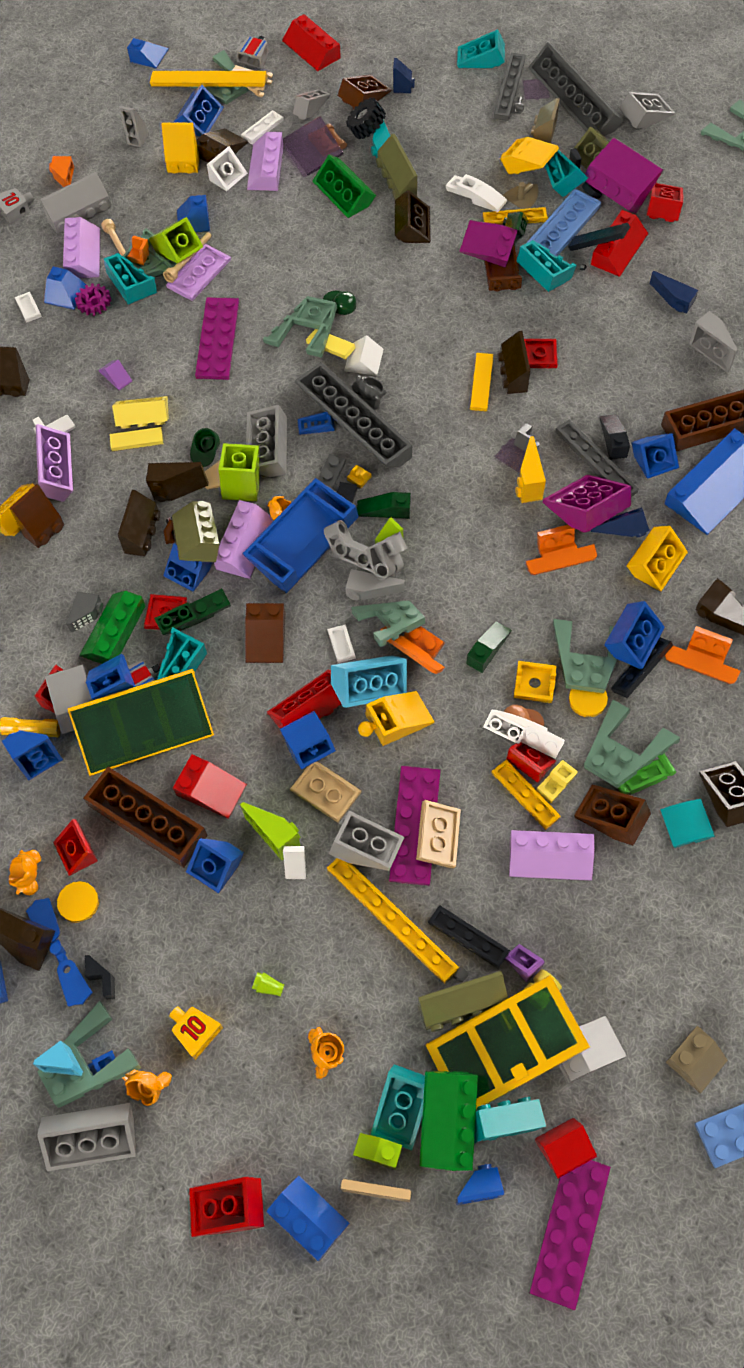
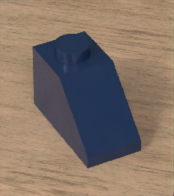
[393,58,415,93]

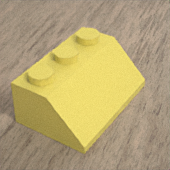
[112,396,169,429]

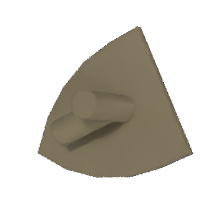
[502,182,538,209]

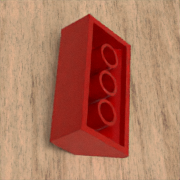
[282,14,341,71]
[591,210,648,277]
[267,669,342,728]

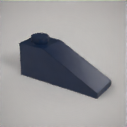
[649,271,698,314]
[591,507,650,538]

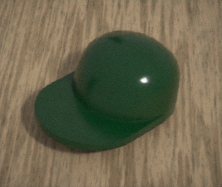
[323,290,357,315]
[190,428,220,467]

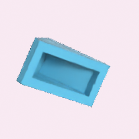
[33,1041,83,1076]

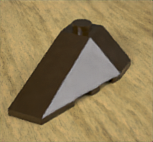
[695,578,744,636]
[0,908,55,971]

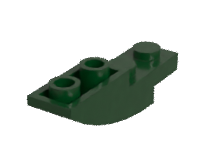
[154,588,231,635]

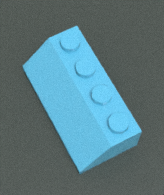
[331,655,407,708]

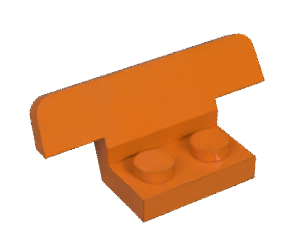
[526,525,597,575]
[381,626,445,674]
[665,626,741,684]

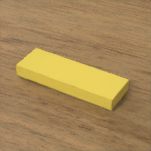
[306,329,356,359]
[110,427,163,451]

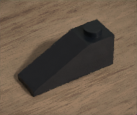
[599,414,630,460]

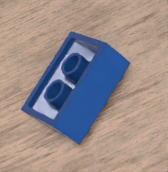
[174,85,224,137]
[604,601,665,669]
[2,730,63,781]
[266,1176,350,1262]

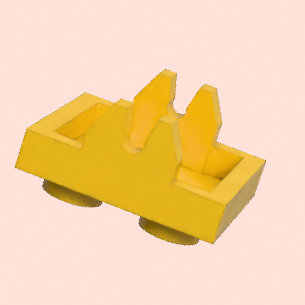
[514,661,556,703]

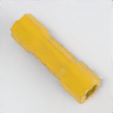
[0,717,60,737]

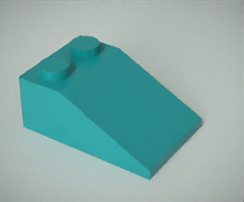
[457,29,505,68]
[370,1064,425,1151]

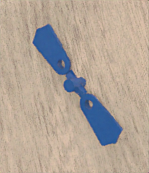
[26,898,93,1007]

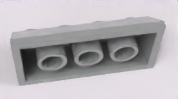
[40,172,111,233]
[246,405,287,477]
[37,1103,136,1171]

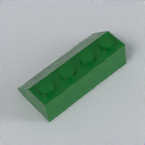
[312,154,376,218]
[79,591,146,664]
[419,1071,478,1171]

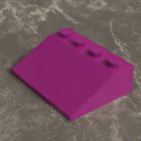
[584,138,663,214]
[542,474,631,532]

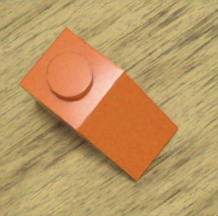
[49,156,74,187]

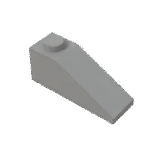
[293,89,331,120]
[119,106,148,148]
[346,569,405,600]

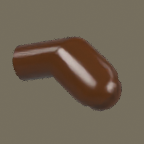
[163,519,174,544]

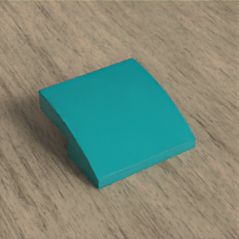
[660,799,715,848]

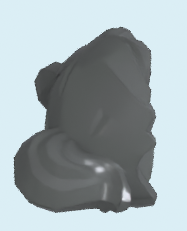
[352,375,386,410]

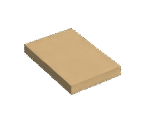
[290,761,361,823]
[416,800,461,868]
[341,1179,411,1202]

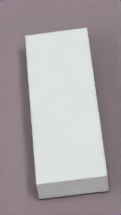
[241,110,284,144]

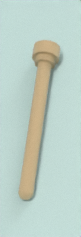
[101,219,126,256]
[163,233,211,283]

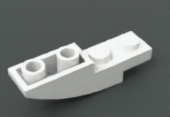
[446,174,507,212]
[483,709,565,759]

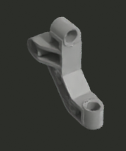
[324,520,408,580]

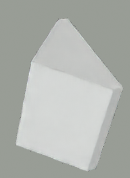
[207,146,248,191]
[344,335,384,376]

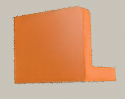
[128,236,149,265]

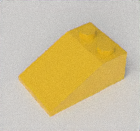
[161,123,200,174]
[515,436,546,503]

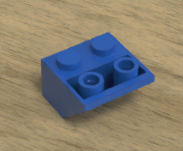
[163,543,212,592]
[86,654,135,700]
[280,711,336,769]

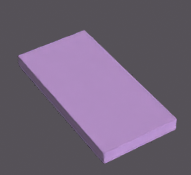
[166,244,231,301]

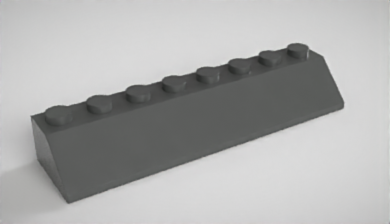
[528,42,624,136]
[295,362,412,467]

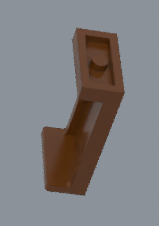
[484,238,522,292]

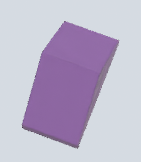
[99,360,132,390]
[505,944,545,983]

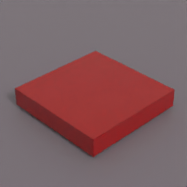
[524,339,558,368]
[144,594,187,632]

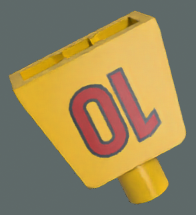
[169,1006,223,1060]

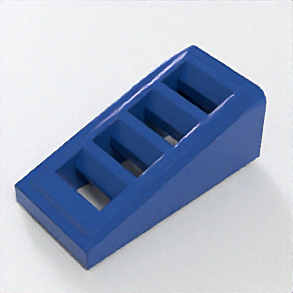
[298,412,335,435]

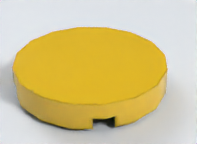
[569,689,608,717]
[57,881,99,923]

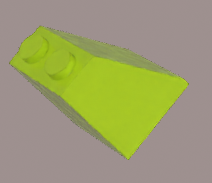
[149,217,203,263]
[218,443,259,502]

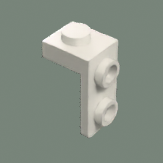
[33,415,75,433]

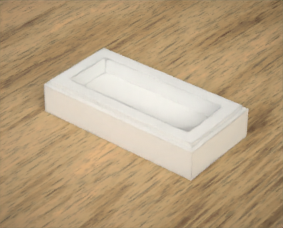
[15,292,42,323]
[327,625,356,663]
[283,846,306,879]

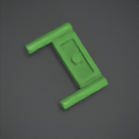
[618,753,676,795]

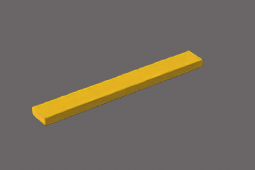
[150,71,267,87]
[327,858,459,984]

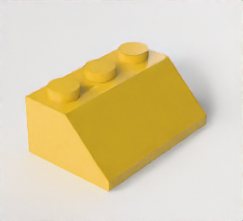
[0,483,35,536]
[627,526,688,591]

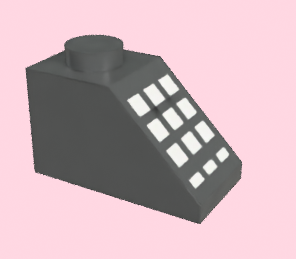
[66,591,103,632]

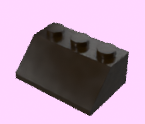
[395,190,431,243]
[497,331,530,394]
[118,490,160,557]

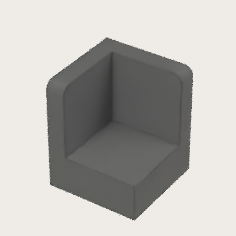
[514,423,540,452]

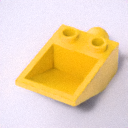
[500,137,559,174]
[358,691,435,746]

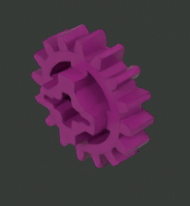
[75,283,112,316]

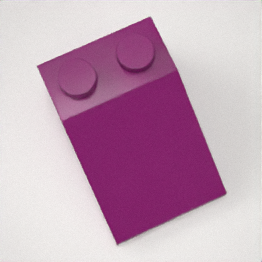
[459,220,518,267]

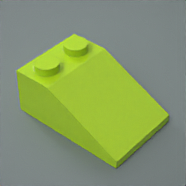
[240,802,301,860]

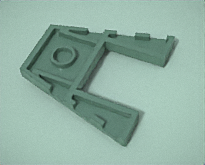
[191,50,249,104]
[701,100,744,151]
[263,296,337,358]
[553,619,618,693]
[584,700,680,788]
[37,1001,141,1108]

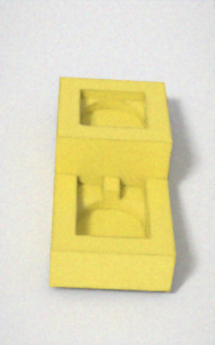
[536,760,578,803]

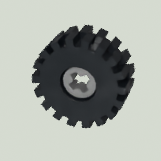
[346,98,386,139]

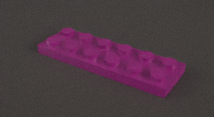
[195,297,239,380]
[389,766,441,886]
[529,1160,611,1310]

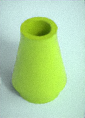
[251,972,285,996]

